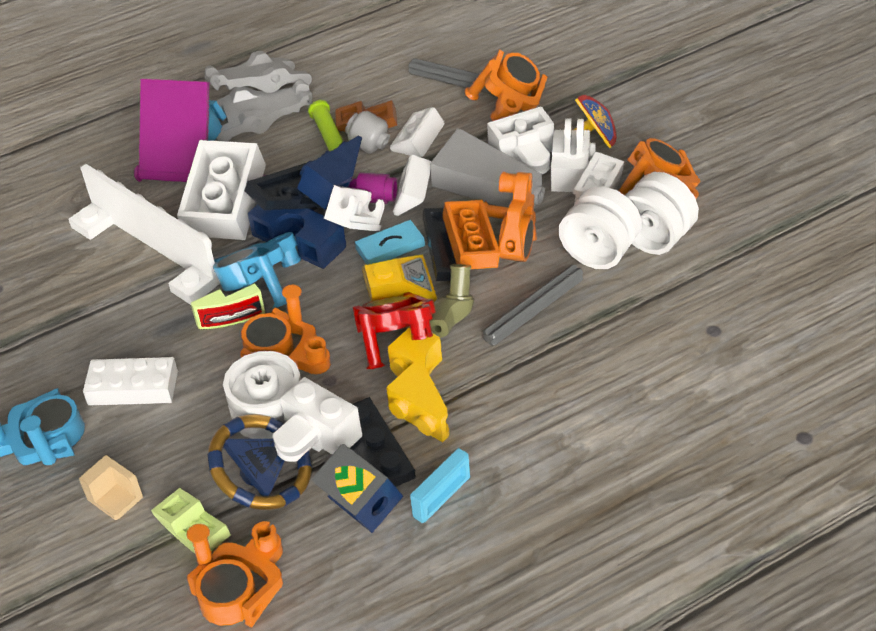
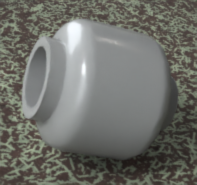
[345,111,390,154]

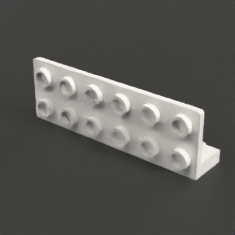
[69,164,220,305]

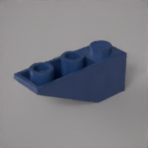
[297,136,362,210]

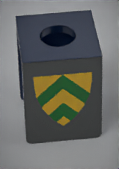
[312,444,403,533]

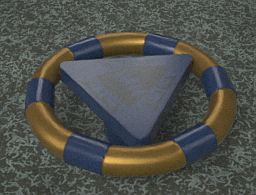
[207,414,312,510]

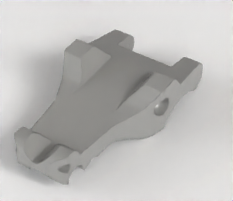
[205,51,312,93]
[217,80,312,142]

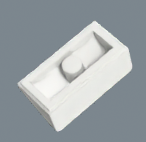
[390,107,444,157]
[393,154,431,216]

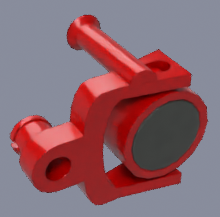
[353,292,436,369]

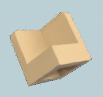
[79,455,143,520]

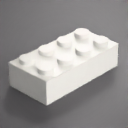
[83,357,178,405]

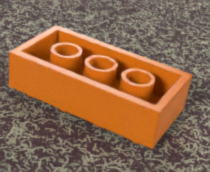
[442,200,500,269]

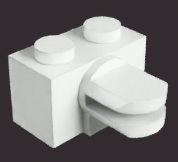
[487,107,554,174]
[551,118,596,192]
[273,377,362,462]

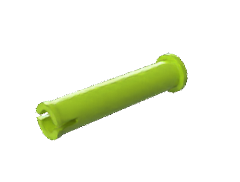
[308,100,343,151]

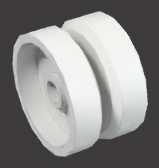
[625,172,699,255]
[559,186,642,269]
[223,351,301,439]

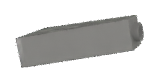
[430,129,545,208]

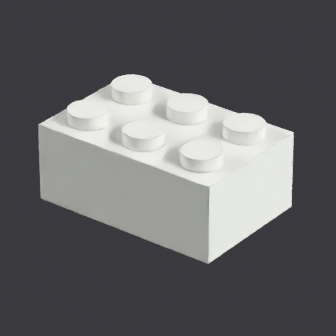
[177,140,266,240]

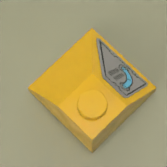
[362,254,437,302]

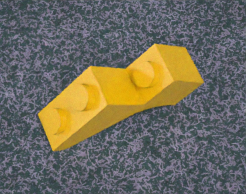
[386,327,449,443]

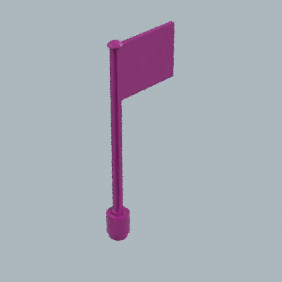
[134,79,398,204]

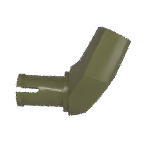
[430,264,475,338]

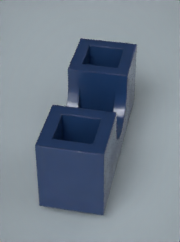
[248,204,347,269]

